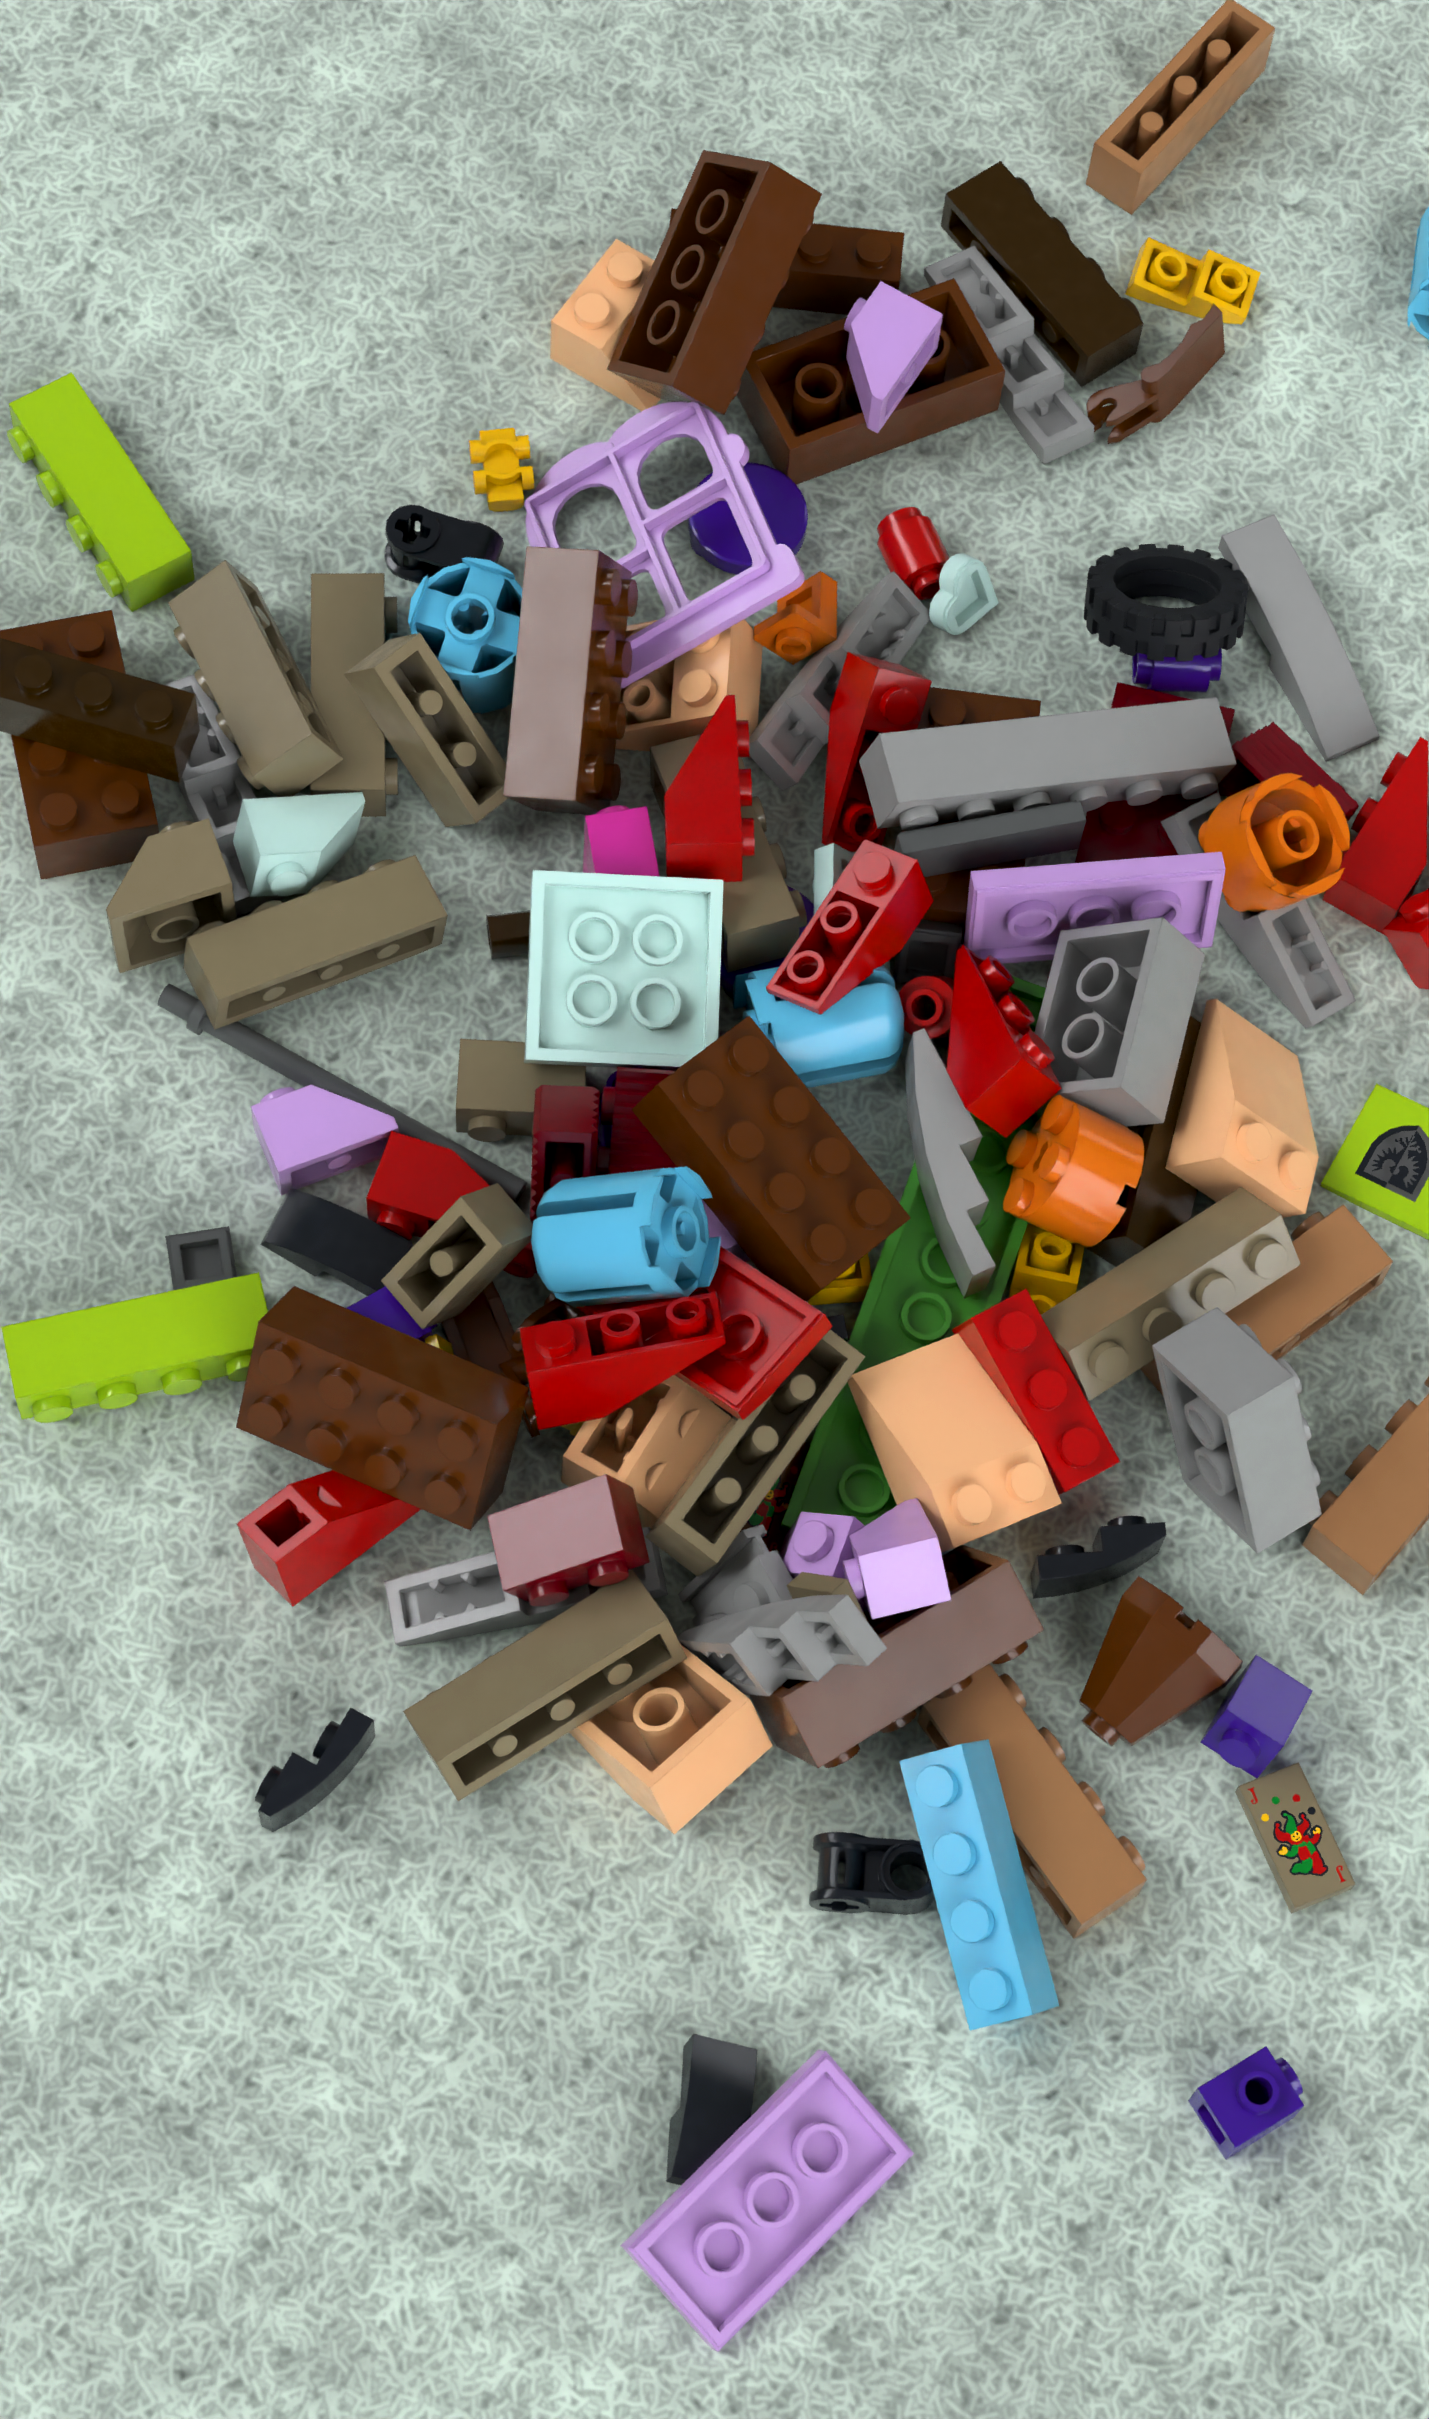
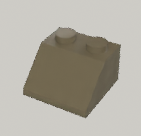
[106,818,237,973]

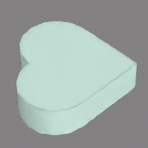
[929,553,998,635]

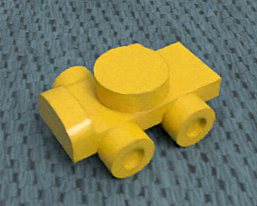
[469,428,535,512]

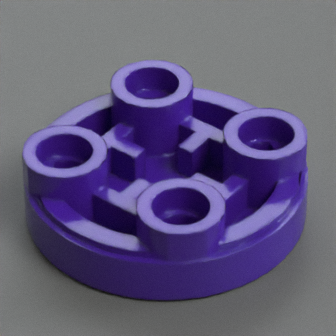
[688,462,808,575]

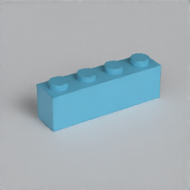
[899,1739,1059,2030]

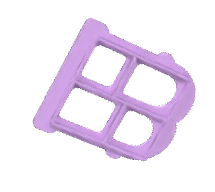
[524,401,805,689]

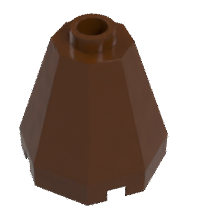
[1079,1576,1243,1747]

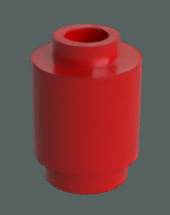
[877,507,950,600]
[899,976,954,1039]

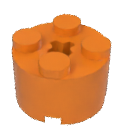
[1198,773,1350,912]
[1003,1095,1144,1247]

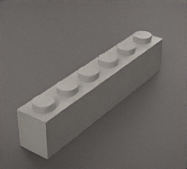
[859,697,1237,831]

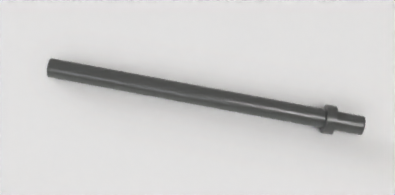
[158,984,527,1204]

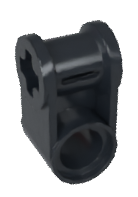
[384,505,504,584]
[809,1832,935,1915]

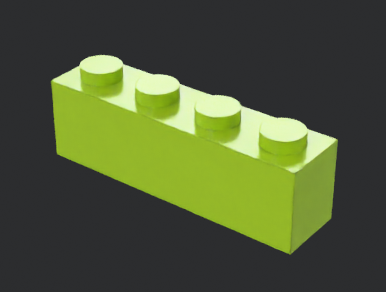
[7,372,195,612]
[1,1272,268,1423]

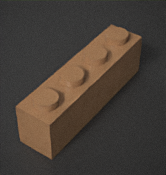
[1086,0,1275,215]
[1140,1204,1393,1397]
[1302,1377,1429,1595]
[917,1664,1147,1939]

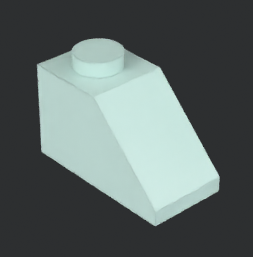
[233,792,365,897]

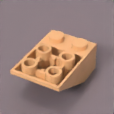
[615,619,763,751]
[561,1375,732,1528]

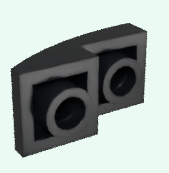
[260,1188,413,1296]
[1030,1516,1167,1599]
[255,1707,375,1832]
[666,2034,757,2185]

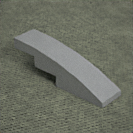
[924,246,1094,465]
[1218,514,1380,762]
[749,571,930,791]
[165,674,295,916]
[1161,792,1356,1029]
[905,1028,996,1298]
[384,1527,668,1647]
[677,1594,887,1697]

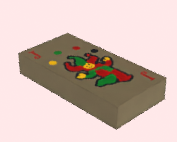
[1235,1762,1355,1914]

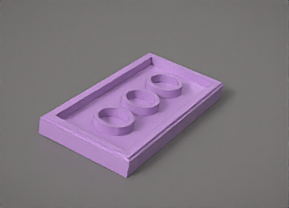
[963,852,1226,964]
[621,2049,914,2352]

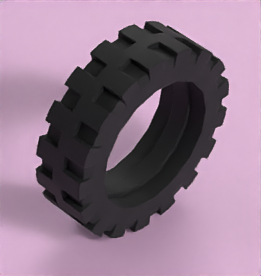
[1084,544,1249,661]

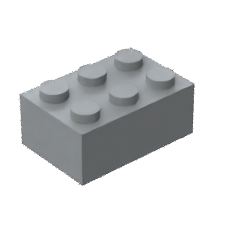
[1034,917,1205,1127]
[1152,1307,1322,1554]

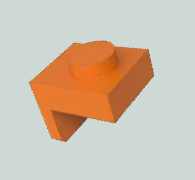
[753,571,837,665]

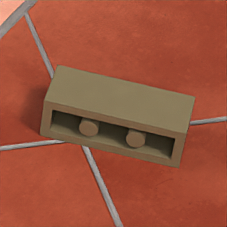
[344,633,508,827]

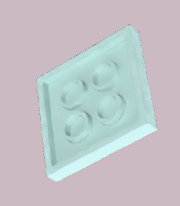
[524,870,724,1070]

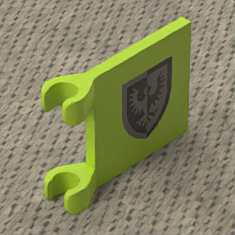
[1320,1083,1429,1240]

